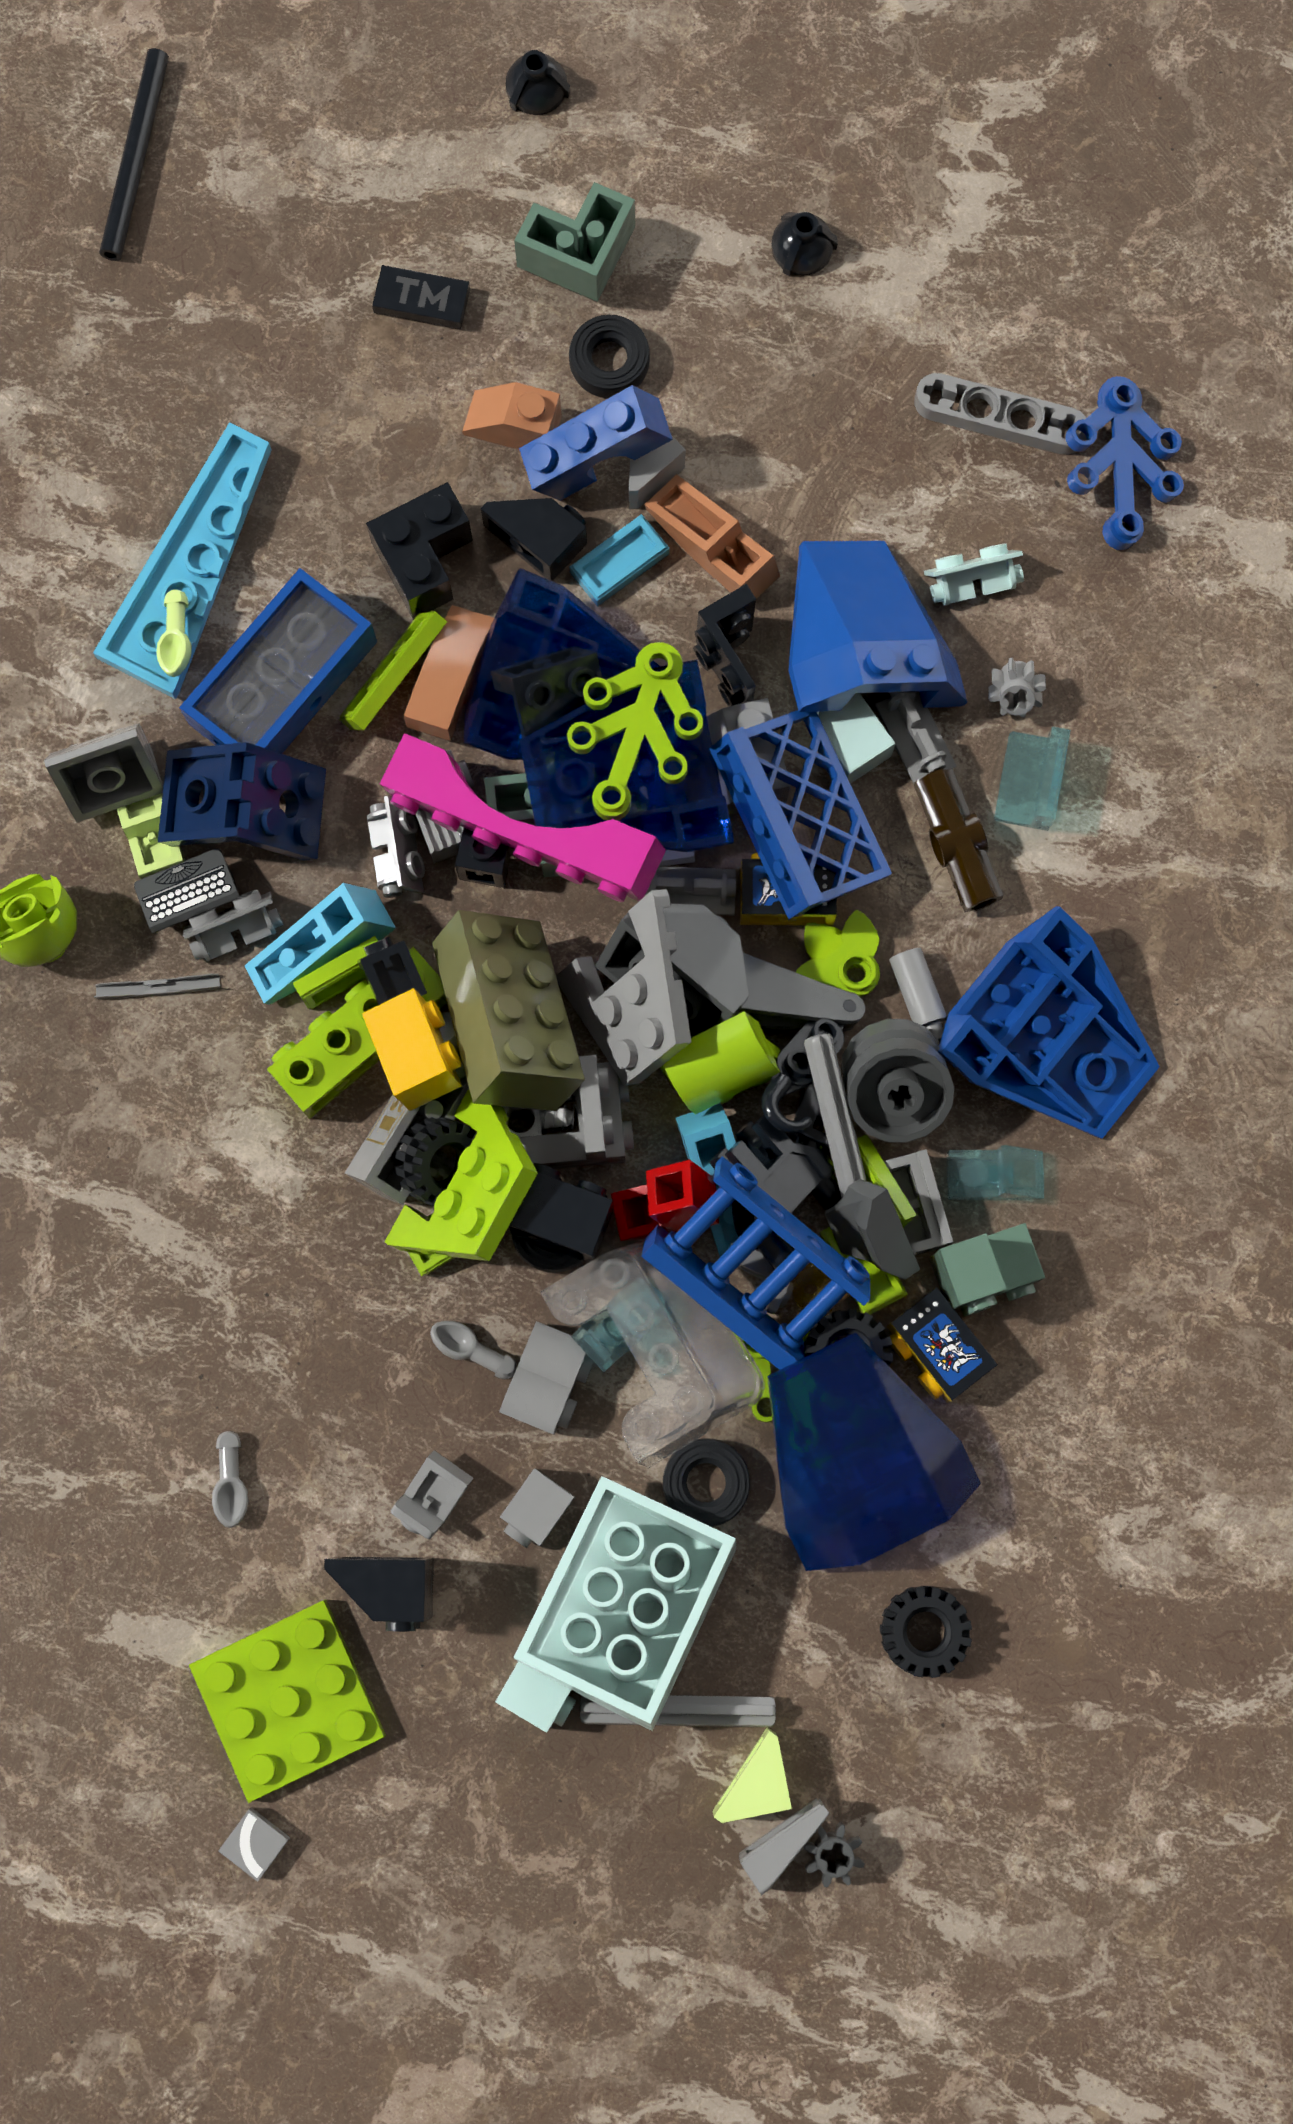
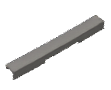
[94,974,221,999]

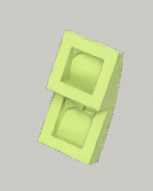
[117,793,185,879]

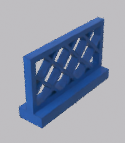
[709,710,892,920]

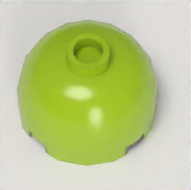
[0,874,77,967]

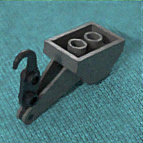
[595,903,865,1133]

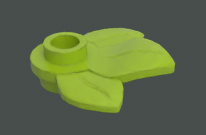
[796,910,880,997]

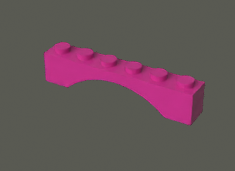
[380,733,666,902]

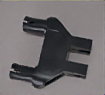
[709,1115,842,1270]

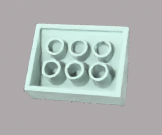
[514,1476,736,1731]

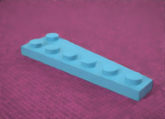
[93,422,272,699]

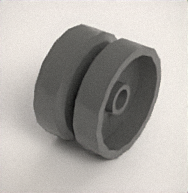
[841,1019,954,1142]

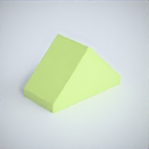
[713,1727,792,1823]

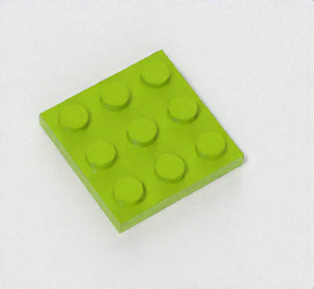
[189,1599,386,1803]

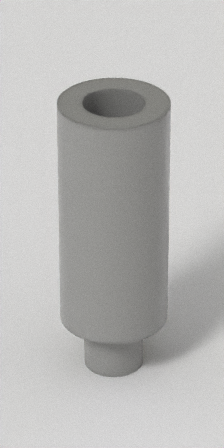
[889,948,947,1041]

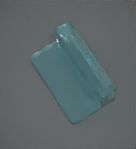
[994,726,1071,831]

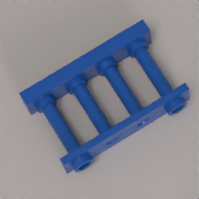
[641,1156,870,1379]

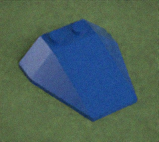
[788,541,968,712]
[938,906,1160,1139]

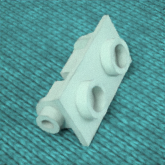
[924,543,1024,606]

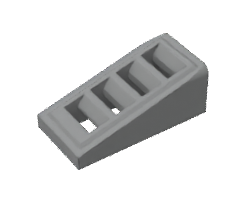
[739,1798,829,1895]

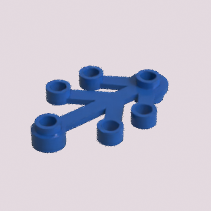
[1065,376,1184,550]

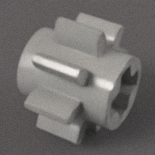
[988,658,1046,718]

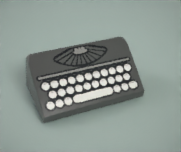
[134,849,240,933]

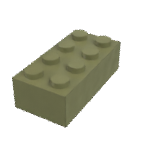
[432,910,585,1111]

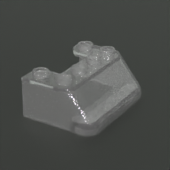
[540,1240,765,1468]

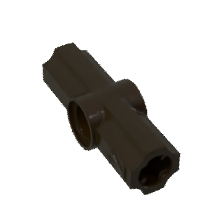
[914,768,1004,913]

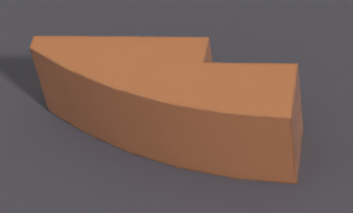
[644,474,780,599]
[404,605,496,741]

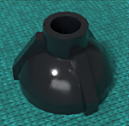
[506,50,570,115]
[771,212,838,276]

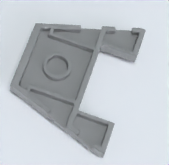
[556,889,691,1086]

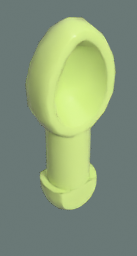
[156,589,192,677]

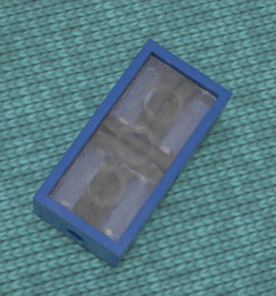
[179,568,377,754]

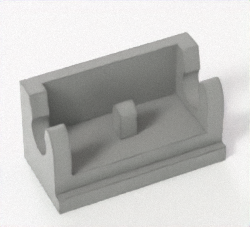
[884,1149,953,1256]

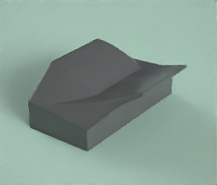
[825,1179,920,1280]

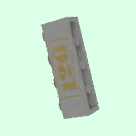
[345,1011,469,1205]

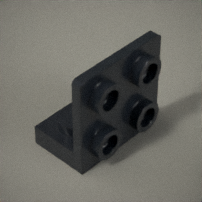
[693,584,756,707]
[490,646,615,768]

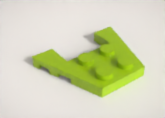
[385,1089,538,1261]

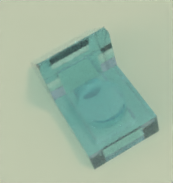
[947,1145,1044,1200]

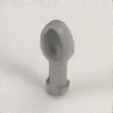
[430,1321,517,1379]
[212,1431,249,1528]

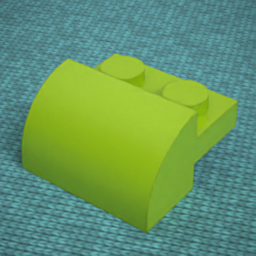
[663,1011,781,1115]

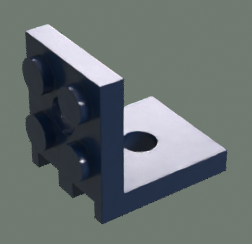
[158,742,326,861]

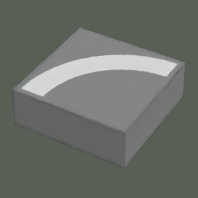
[218,1807,290,1882]

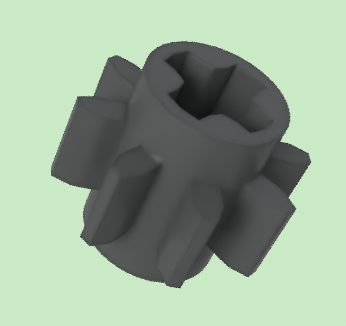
[803,1822,865,1888]

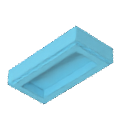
[569,514,670,607]

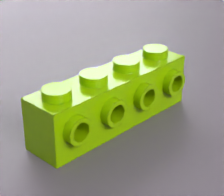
[267,947,447,1119]

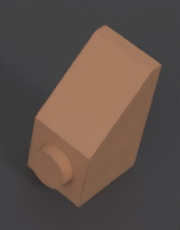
[462,382,562,450]

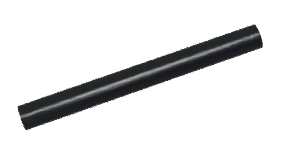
[99,48,169,261]

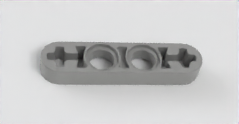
[914,373,1086,455]

